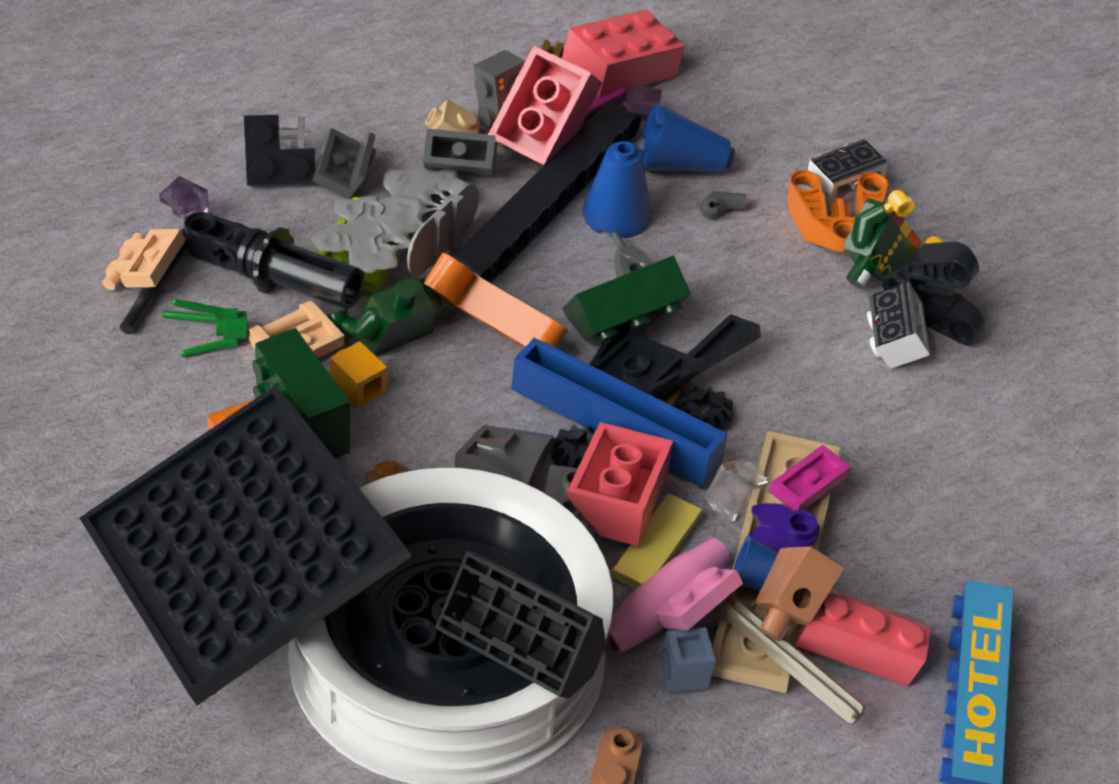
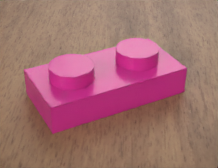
[769,445,851,511]

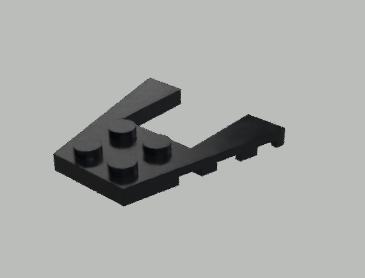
[589,311,761,399]

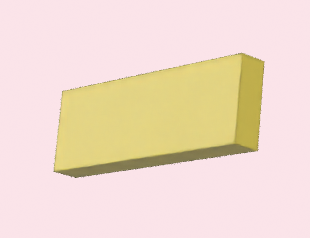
[612,493,702,590]

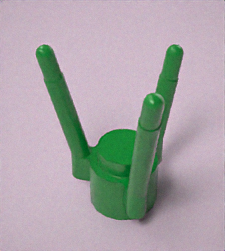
[162,299,247,357]

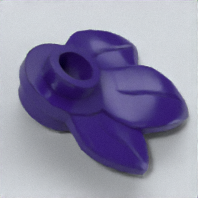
[744,503,820,553]

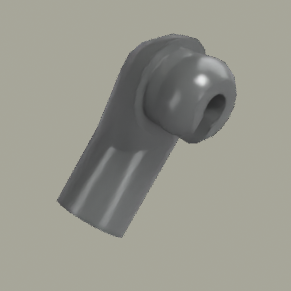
[700,191,746,219]

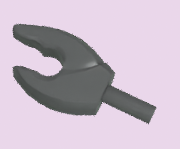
[611,231,651,278]

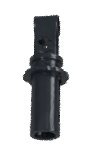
[184,211,364,309]

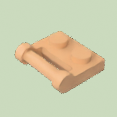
[247,300,344,358]

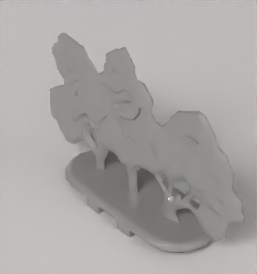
[311,168,479,276]

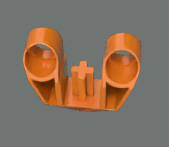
[787,170,888,252]

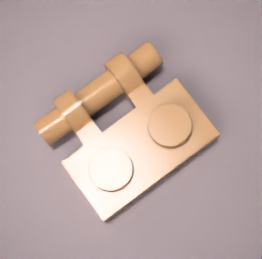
[102,229,186,290]

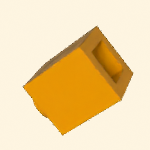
[330,341,388,409]

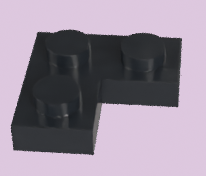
[243,114,316,185]

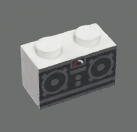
[806,139,888,209]
[867,281,930,369]

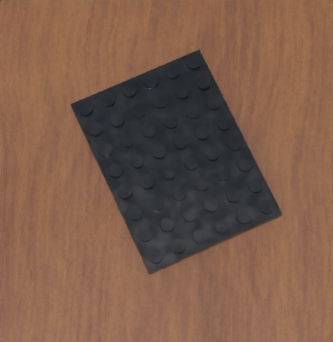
[79,385,412,705]

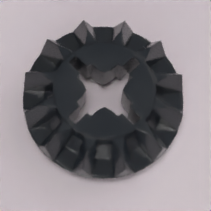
[675,385,734,431]
[550,424,594,468]

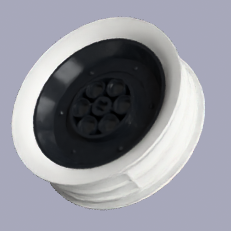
[288,468,613,784]

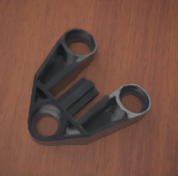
[882,241,985,345]

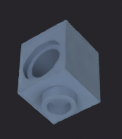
[660,627,716,693]

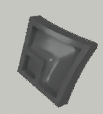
[455,425,554,487]

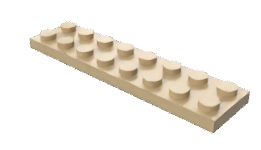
[712,431,841,693]

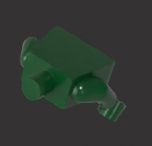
[327,278,443,356]

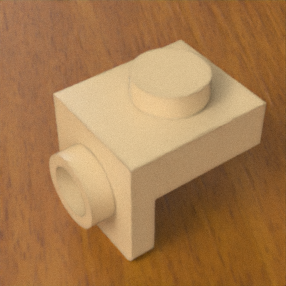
[425,99,480,134]

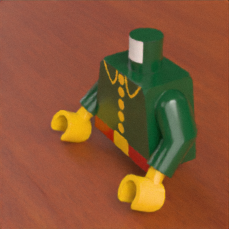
[844,190,943,289]

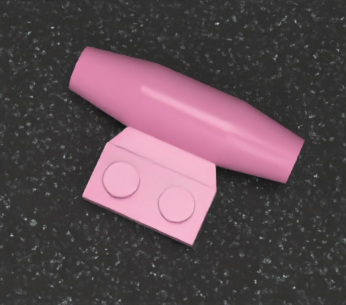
[605,538,743,656]

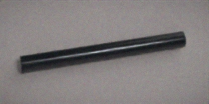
[120,228,188,334]

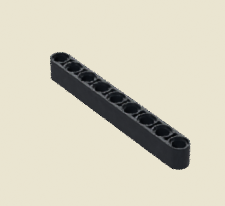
[453,101,642,283]

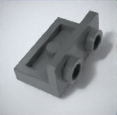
[312,128,377,199]

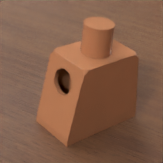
[756,546,844,641]

